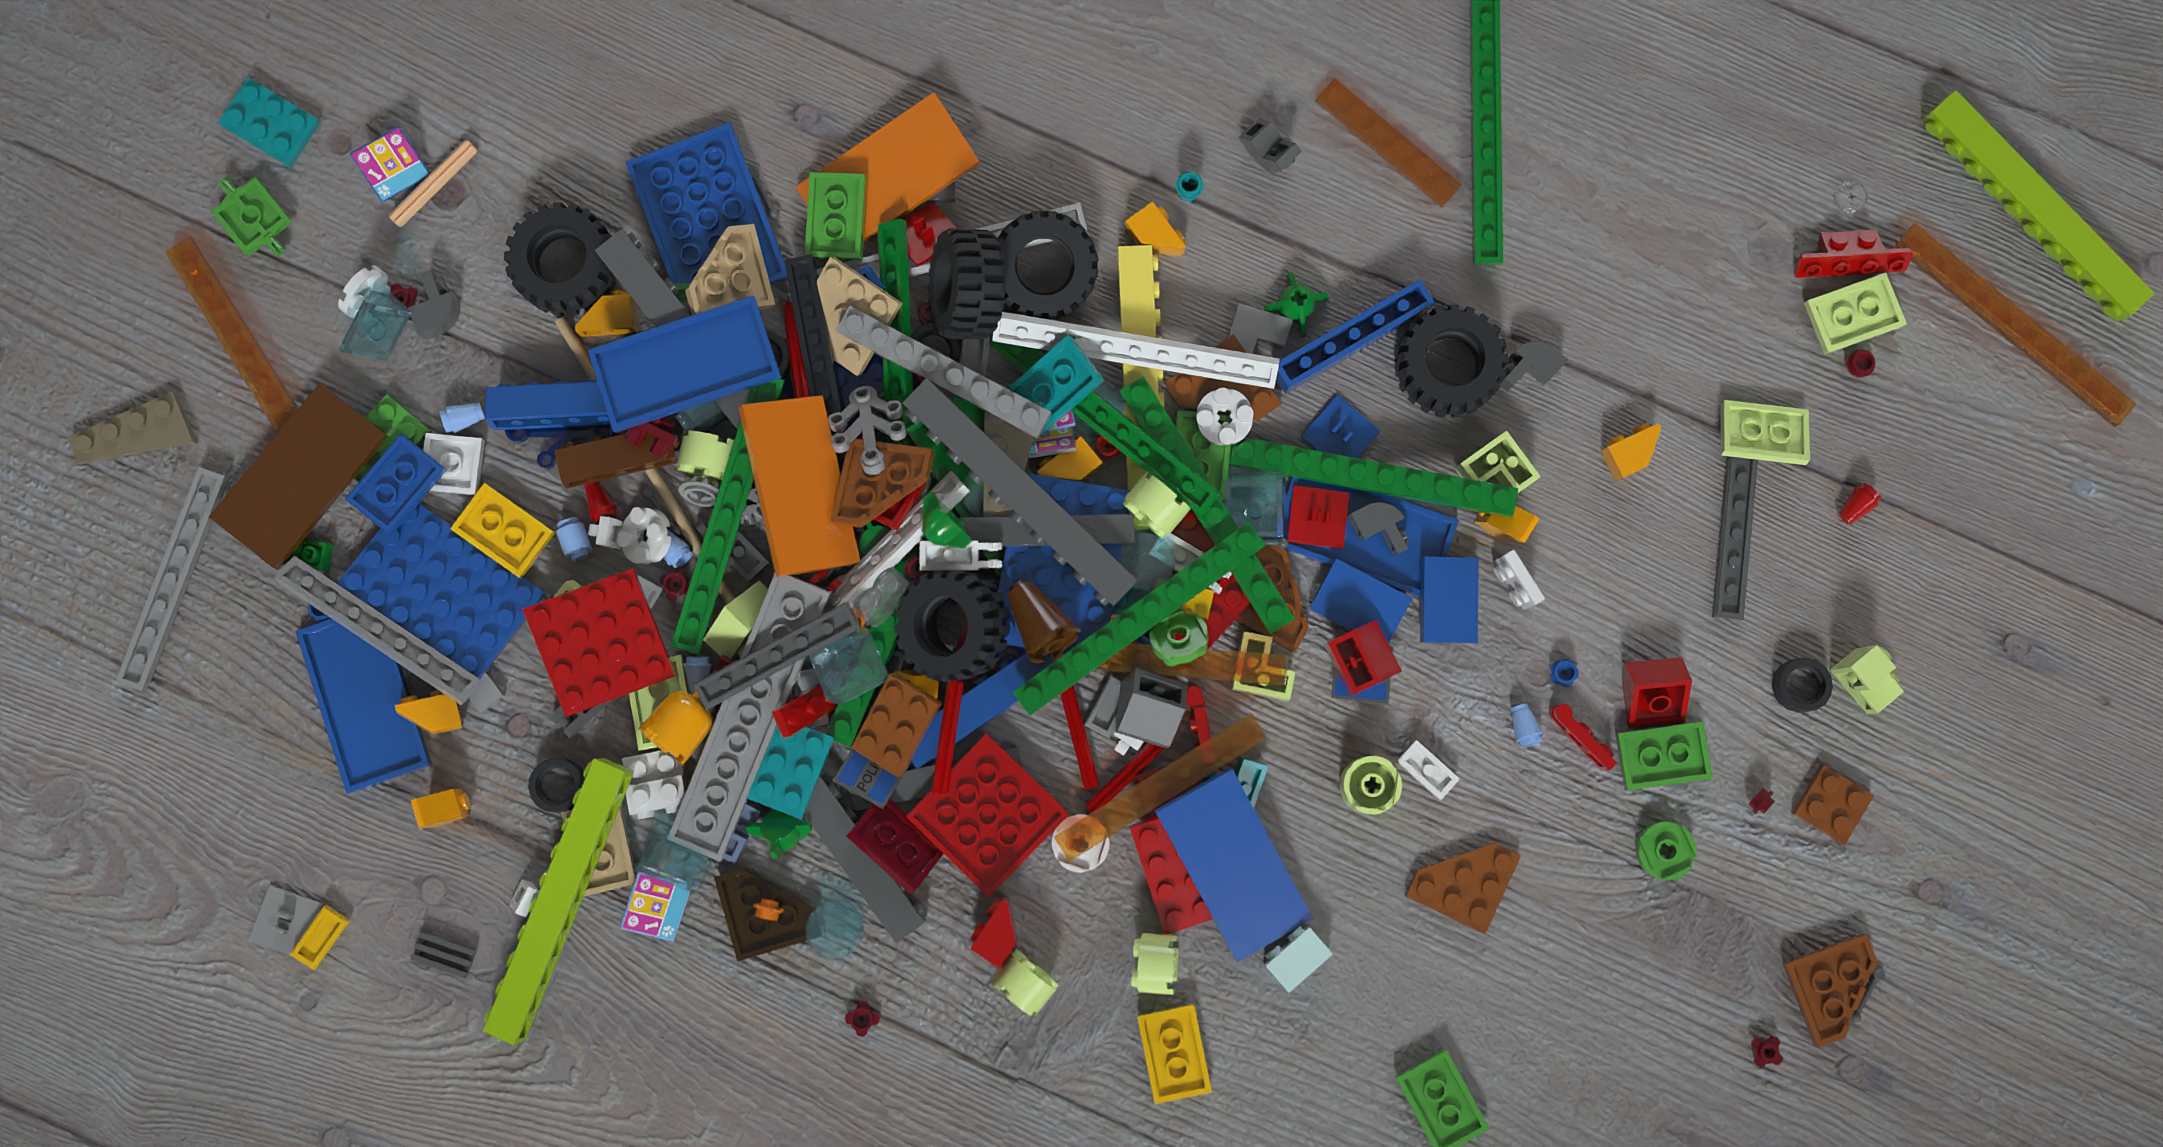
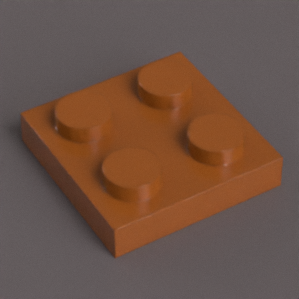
[1791,765,1874,845]

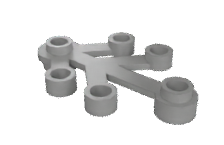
[828,386,907,475]

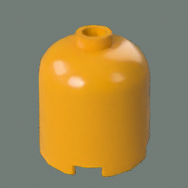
[638,691,713,765]

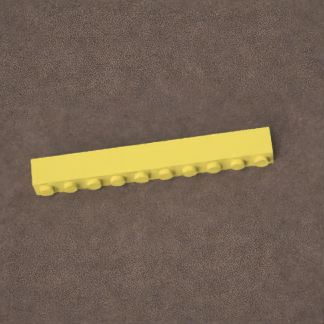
[1118,245,1164,530]

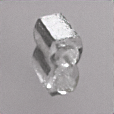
[852,567,911,627]

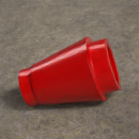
[584,481,617,525]
[1838,483,1882,525]

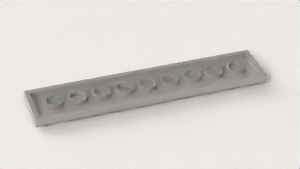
[667,574,832,862]

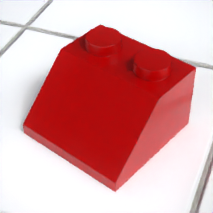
[1622,657,1692,728]

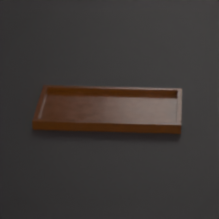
[208,383,389,570]

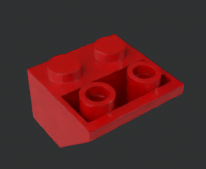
[1324,620,1402,697]
[969,896,1018,969]

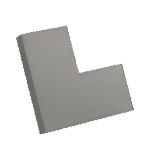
[1228,303,1293,354]

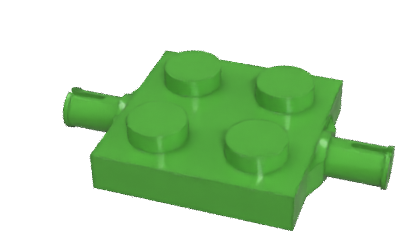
[211,177,293,257]

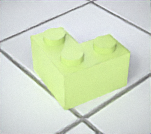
[1455,431,1541,493]
[703,581,768,660]
[1231,632,1296,701]
[1830,645,1904,714]

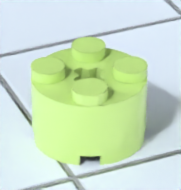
[677,430,735,481]
[1123,472,1190,539]
[1339,756,1402,814]
[1132,933,1179,995]
[989,949,1059,1018]

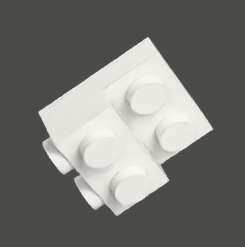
[622,750,688,820]

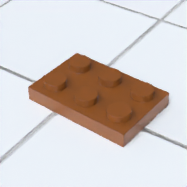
[851,673,942,778]

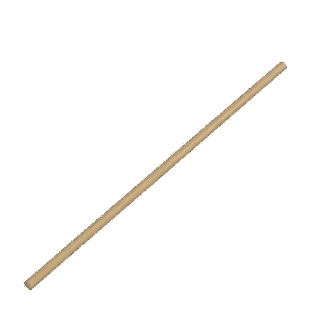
[555,317,795,701]

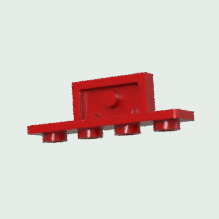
[1794,229,1913,278]

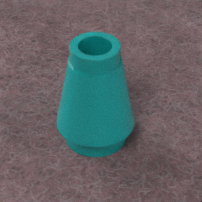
[1176,172,1204,203]

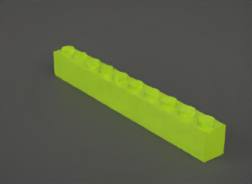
[1921,90,2155,322]
[483,758,635,1045]

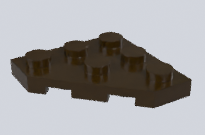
[714,868,823,962]

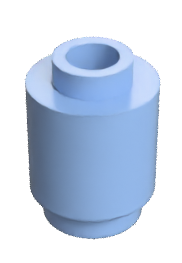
[556,517,592,562]

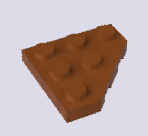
[1164,334,1282,420]
[831,439,935,528]
[1235,537,1309,653]
[1405,843,1521,934]
[1782,934,1878,1048]

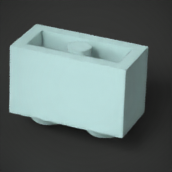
[1263,925,1333,993]

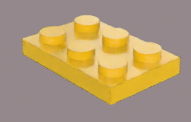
[451,483,556,578]
[1137,1004,1212,1104]

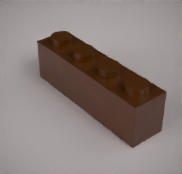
[554,426,678,489]

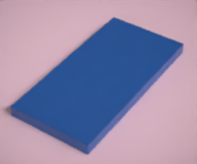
[588,295,782,433]
[1271,477,1459,598]
[295,619,432,794]
[1154,767,1313,962]

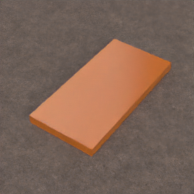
[796,92,981,243]
[738,395,861,577]

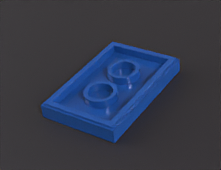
[345,434,447,536]
[1420,556,1479,643]
[1309,558,1413,643]

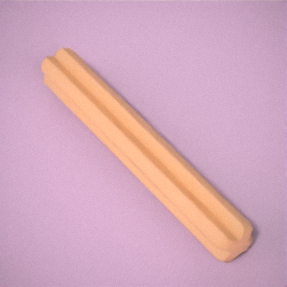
[389,140,477,227]

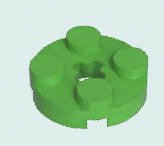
[1149,610,1209,666]
[1636,821,1697,880]

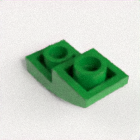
[283,540,334,572]

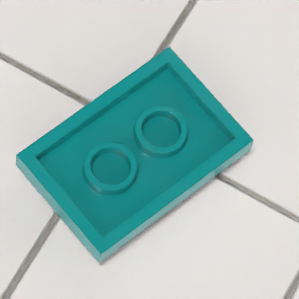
[217,77,321,168]
[1008,335,1104,435]
[747,726,835,819]

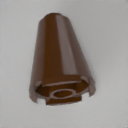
[1007,580,1081,663]

